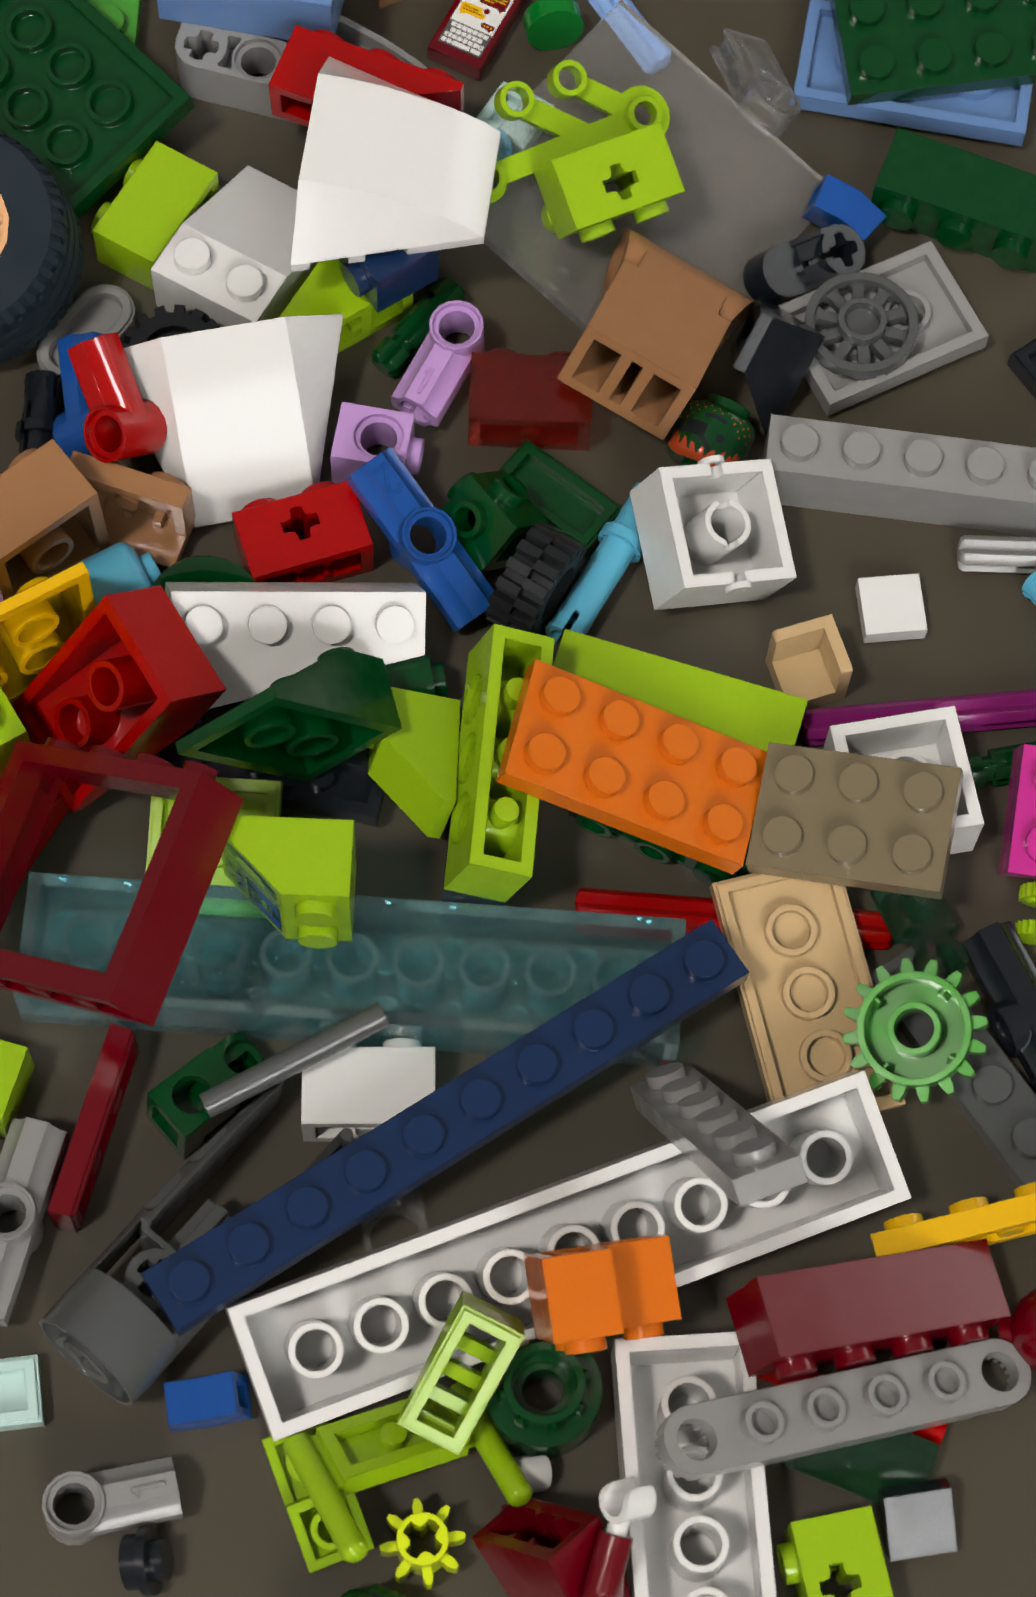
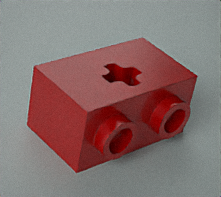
[231,481,374,582]

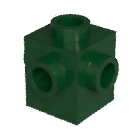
[442,470,550,572]

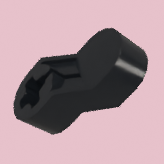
[743,224,866,305]

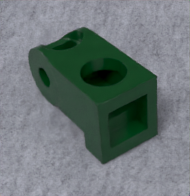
[146,1031,266,1160]

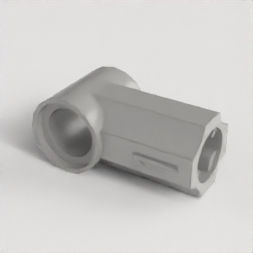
[42,1456,183,1546]

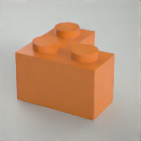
[523,1234,682,1355]

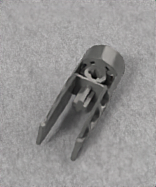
[38,1081,353,1407]

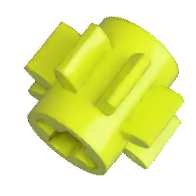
[380,1498,466,1590]

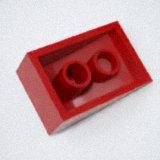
[12,585,227,812]

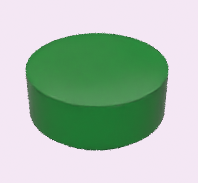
[523,0,584,51]

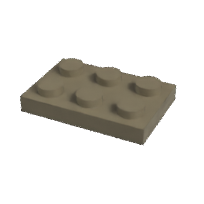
[745,742,964,900]

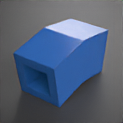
[802,174,887,241]
[164,1371,253,1433]

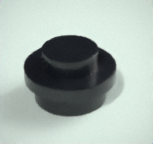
[119,1525,174,1597]

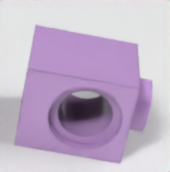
[330,402,425,484]

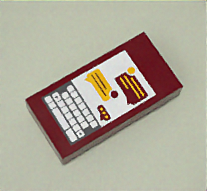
[427,0,527,80]

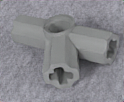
[0,1117,69,1327]

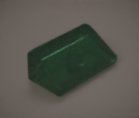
[784,1433,940,1505]

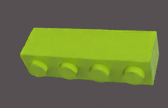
[553,629,808,752]

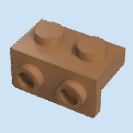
[70,451,195,570]

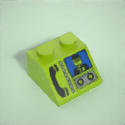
[222,815,357,949]

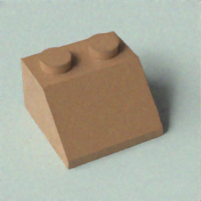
[0,439,111,602]

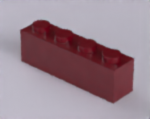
[726,1239,1011,1382]

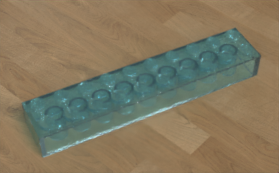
[13,872,686,1067]

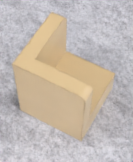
[765,614,853,709]

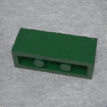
[871,127,1036,274]

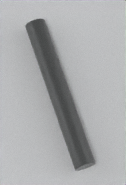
[199,1001,391,1118]

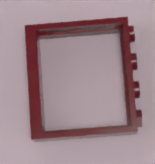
[0,737,244,1027]

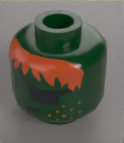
[666,393,756,467]

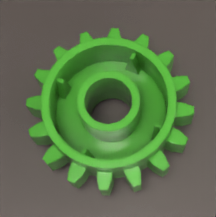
[842,958,989,1104]

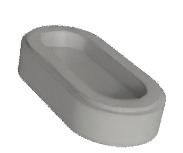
[37,284,136,383]

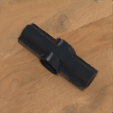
[958,921,1036,1090]

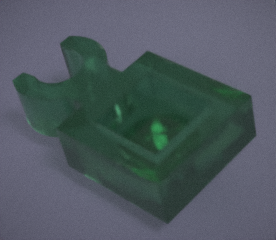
[870,890,969,975]

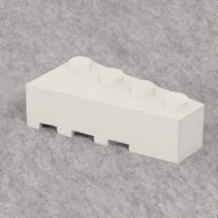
[165,582,426,709]

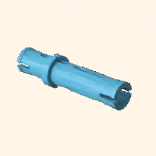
[544,482,642,643]

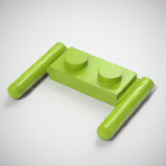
[284,1382,533,1563]

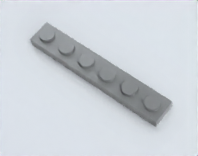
[630,1062,808,1207]

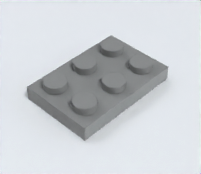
[779,241,989,416]

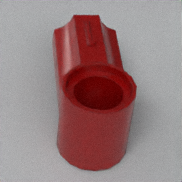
[67,332,167,463]

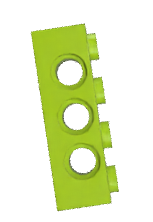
[444,624,555,903]

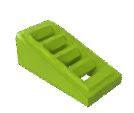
[397,1291,525,1455]

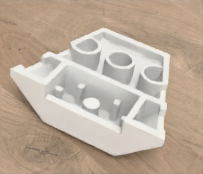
[291,56,501,272]
[123,314,343,528]

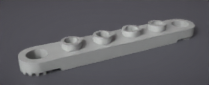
[654,1339,1031,1481]

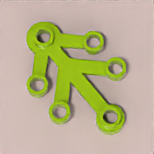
[490,60,670,234]

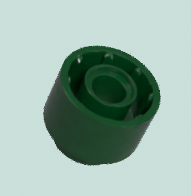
[485,1338,602,1459]

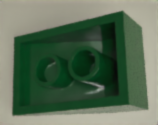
[175,647,402,782]

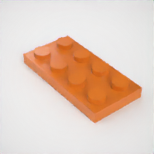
[496,659,767,874]

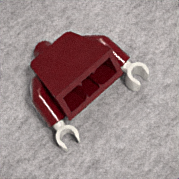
[472,1455,657,1597]

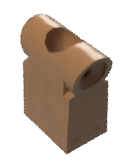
[557,227,755,440]

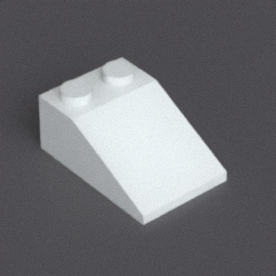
[151,166,318,327]

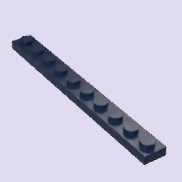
[141,919,749,1337]

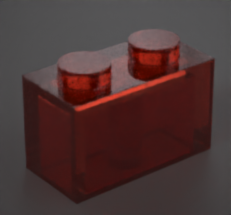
[468,348,592,451]

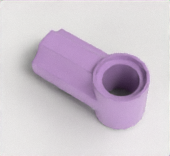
[391,300,485,427]

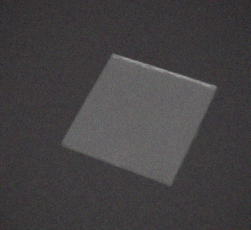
[484,0,823,331]

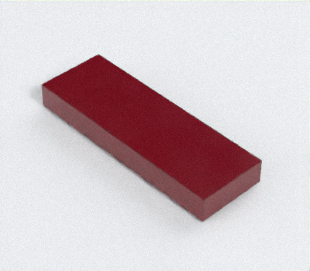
[47,1023,140,1233]

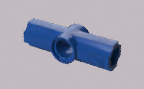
[345,447,494,633]

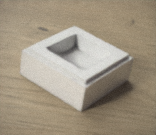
[855,573,928,643]

